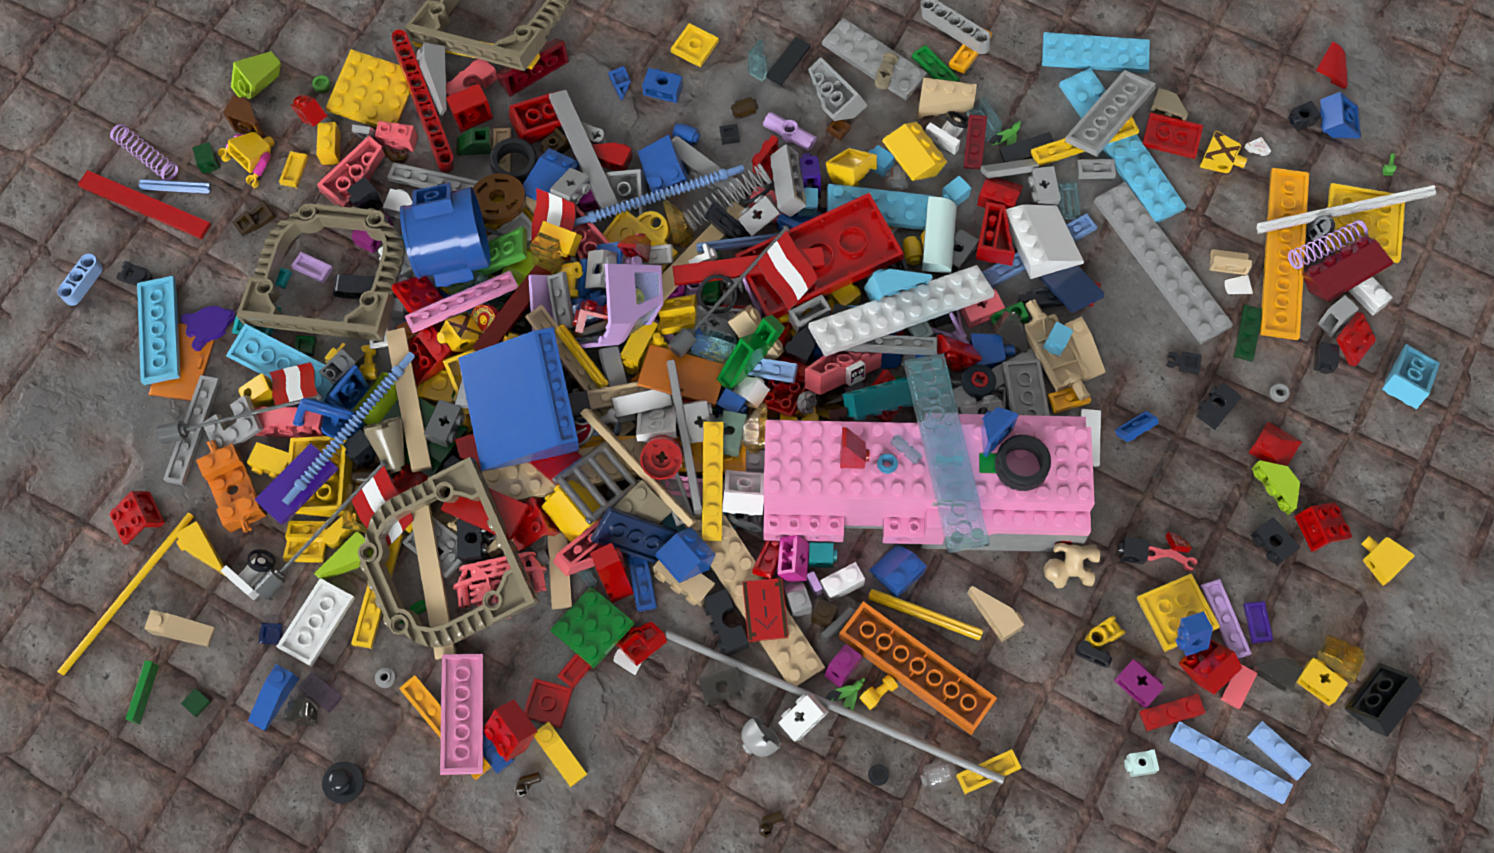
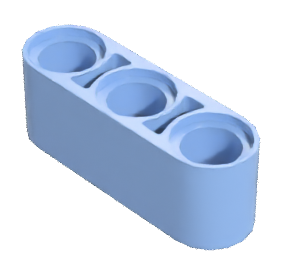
[57,254,103,306]

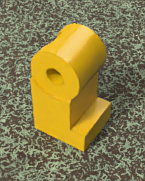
[323,512,363,549]

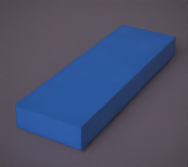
[627,554,657,612]

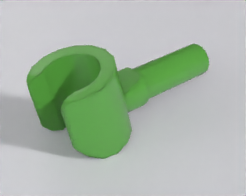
[1383,153,1396,176]

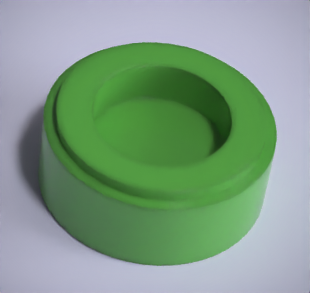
[312,75,331,94]

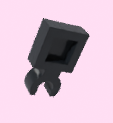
[1166,351,1202,375]

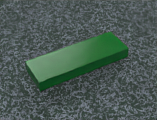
[912,44,960,82]
[125,660,159,725]

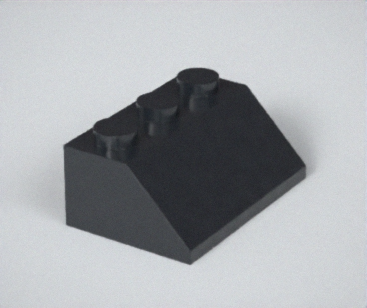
[1345,663,1423,737]

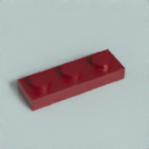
[963,115,987,170]

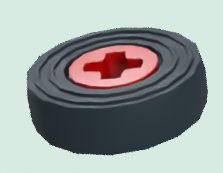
[961,364,996,399]

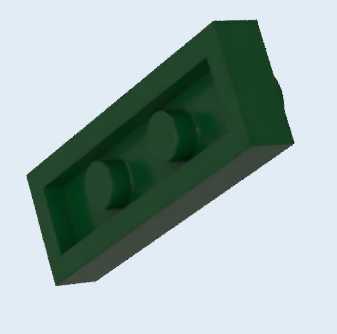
[1233,305,1262,362]

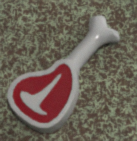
[574,408,618,447]

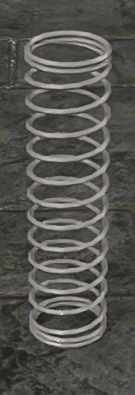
[683,163,772,231]

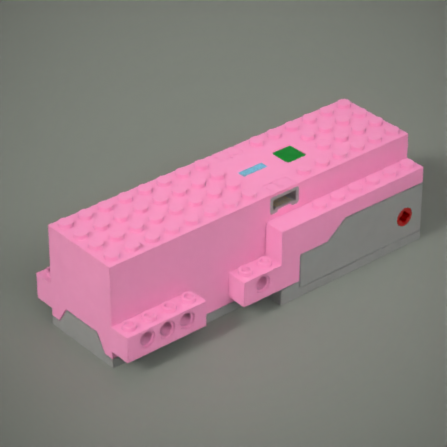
[764,413,1095,552]

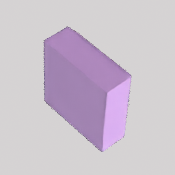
[807,571,823,597]

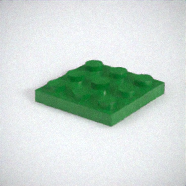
[550,586,634,669]

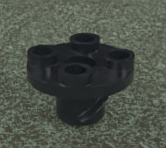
[322,762,364,804]

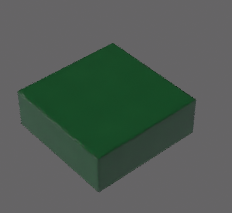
[294,335,316,356]
[181,688,211,717]

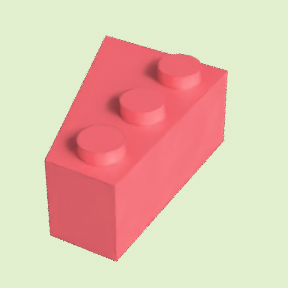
[553,519,624,576]

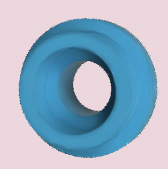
[877,454,898,474]

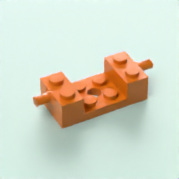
[196,440,266,533]

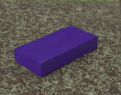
[1243,601,1273,644]

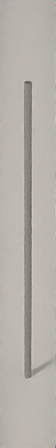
[665,630,1005,784]

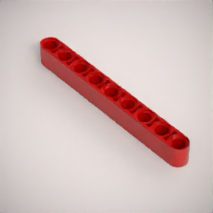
[391,29,454,173]

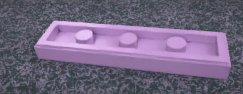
[1200,579,1252,659]

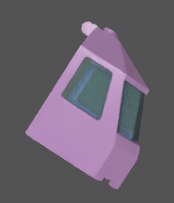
[529,255,663,348]

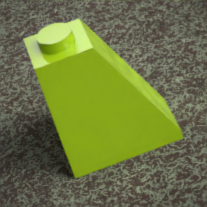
[231,51,281,99]

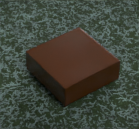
[826,120,851,141]

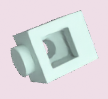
[1124,749,1159,777]

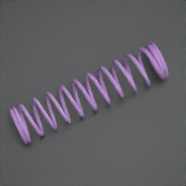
[110,124,178,180]
[1288,220,1368,269]

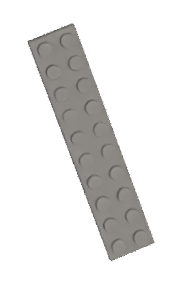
[1094,182,1233,345]

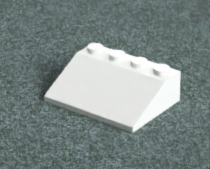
[1006,205,1084,279]

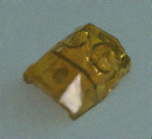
[663,200,694,248]
[743,402,767,454]
[1317,634,1366,683]

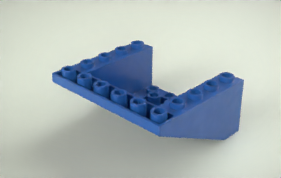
[458,327,579,472]

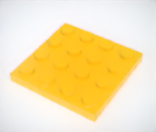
[326,49,414,128]
[1323,183,1405,263]

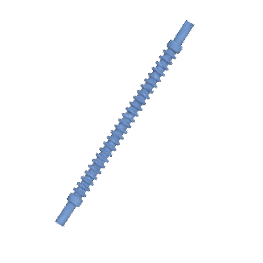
[575,165,745,227]
[282,352,415,505]

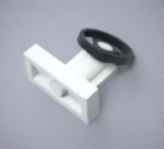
[925,111,969,155]
[221,549,276,600]

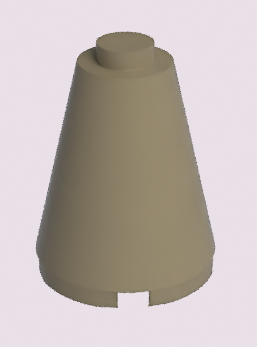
[363,417,405,473]

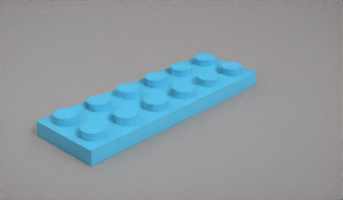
[1042,32,1150,74]
[827,184,935,230]
[137,276,181,385]
[226,324,338,403]

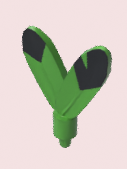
[990,121,1021,146]
[826,677,865,718]

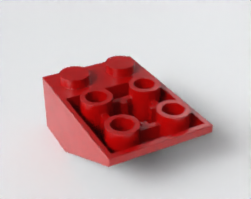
[408,324,462,387]
[760,356,813,417]

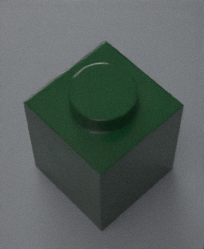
[192,142,220,174]

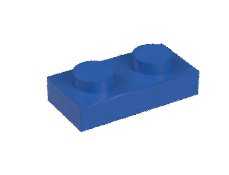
[1115,411,1159,442]
[483,732,514,774]

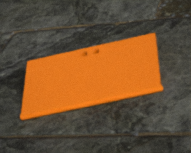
[148,323,215,401]
[637,344,725,406]

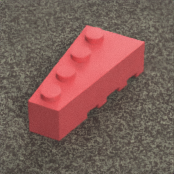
[317,136,385,208]
[254,406,326,439]

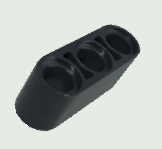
[332,274,375,299]

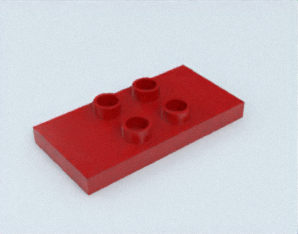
[735,193,904,319]

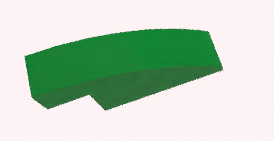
[716,315,785,391]

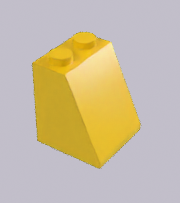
[541,480,608,542]

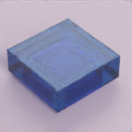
[258,623,283,645]

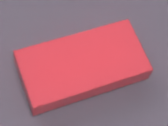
[1220,664,1258,709]

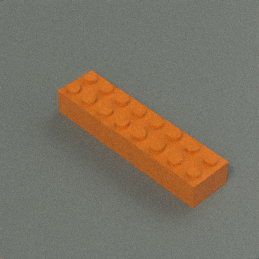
[839,601,997,735]

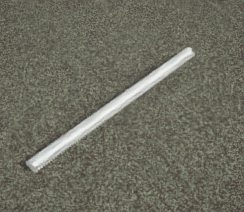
[1257,185,1436,234]

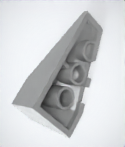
[606,169,648,218]

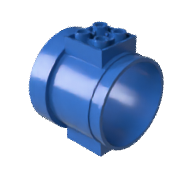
[400,183,491,287]

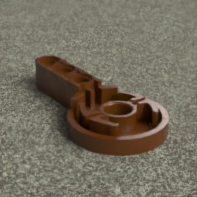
[473,173,526,225]

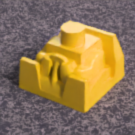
[825,148,877,187]

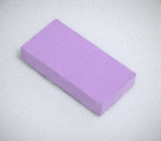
[291,251,333,283]

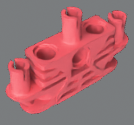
[452,552,547,619]

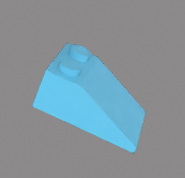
[864,269,933,302]
[1382,344,1440,409]

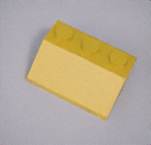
[882,122,947,181]

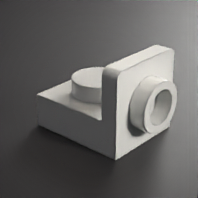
[688,243,717,264]

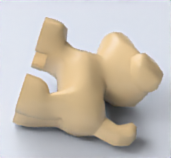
[1044,543,1100,588]

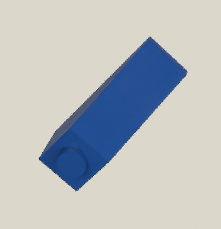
[248,664,299,731]

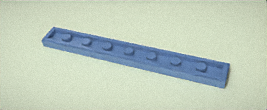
[982,213,1097,288]

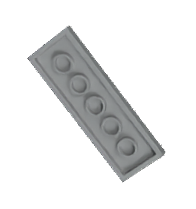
[822,18,927,101]
[1065,70,1156,156]

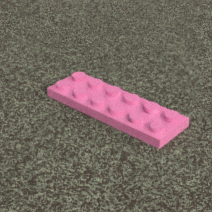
[440,654,483,775]

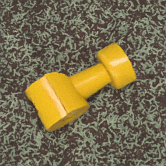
[561,262,583,298]
[359,345,378,380]
[860,675,898,711]

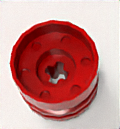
[640,435,683,480]

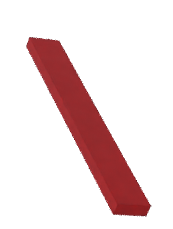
[78,170,211,240]
[672,247,825,286]

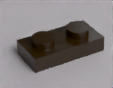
[815,403,848,421]

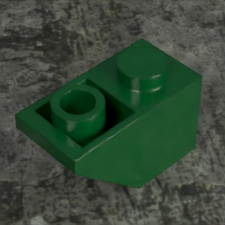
[456,127,493,155]

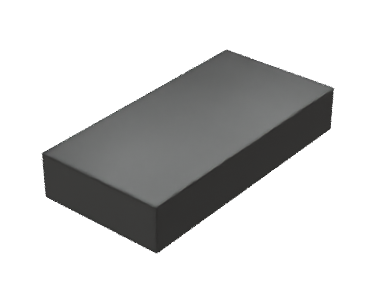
[821,607,855,643]

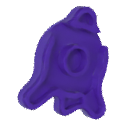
[180,306,236,351]

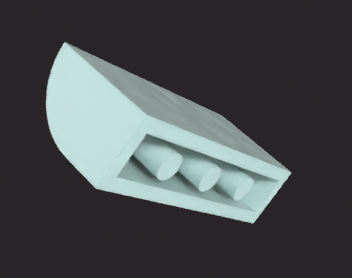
[922,196,957,274]

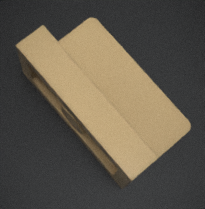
[1209,249,1252,275]

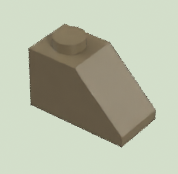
[1149,88,1188,121]

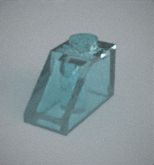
[691,334,736,364]

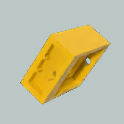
[620,322,658,375]

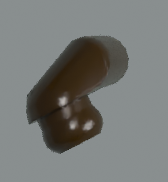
[383,145,408,162]
[514,772,541,798]
[759,810,784,838]

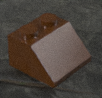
[223,95,266,139]

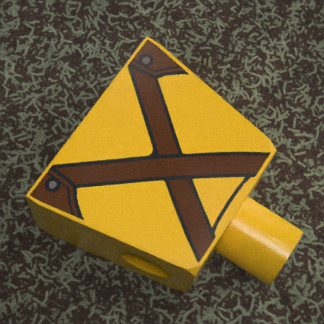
[1200,131,1248,174]
[437,312,483,352]

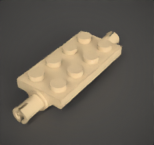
[1021,299,1091,401]

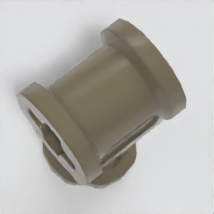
[875,52,899,90]

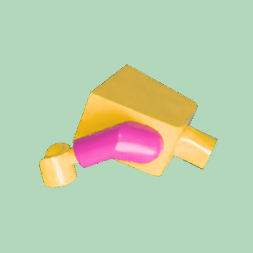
[218,132,274,188]

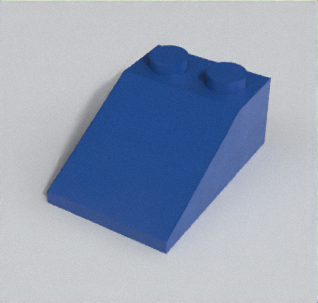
[638,135,690,199]
[523,148,580,200]
[325,365,370,410]

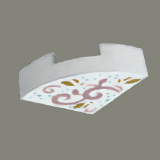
[1245,137,1271,156]

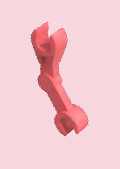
[1147,546,1198,572]

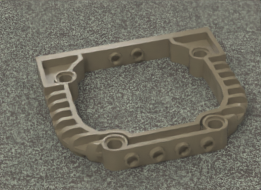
[405,0,570,71]
[236,203,405,342]
[358,457,540,647]

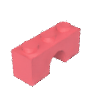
[446,59,498,100]

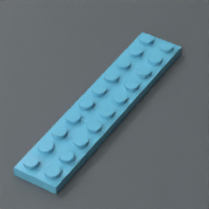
[1059,68,1186,223]

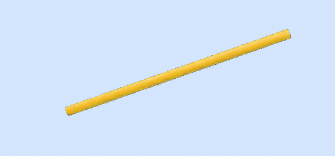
[57,512,194,676]

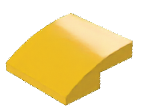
[658,294,697,335]
[283,521,328,563]

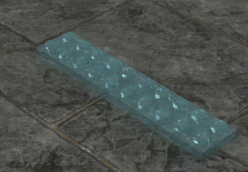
[904,354,990,553]

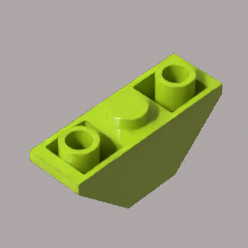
[1252,461,1300,516]

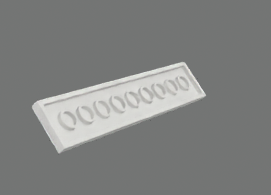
[808,265,995,357]

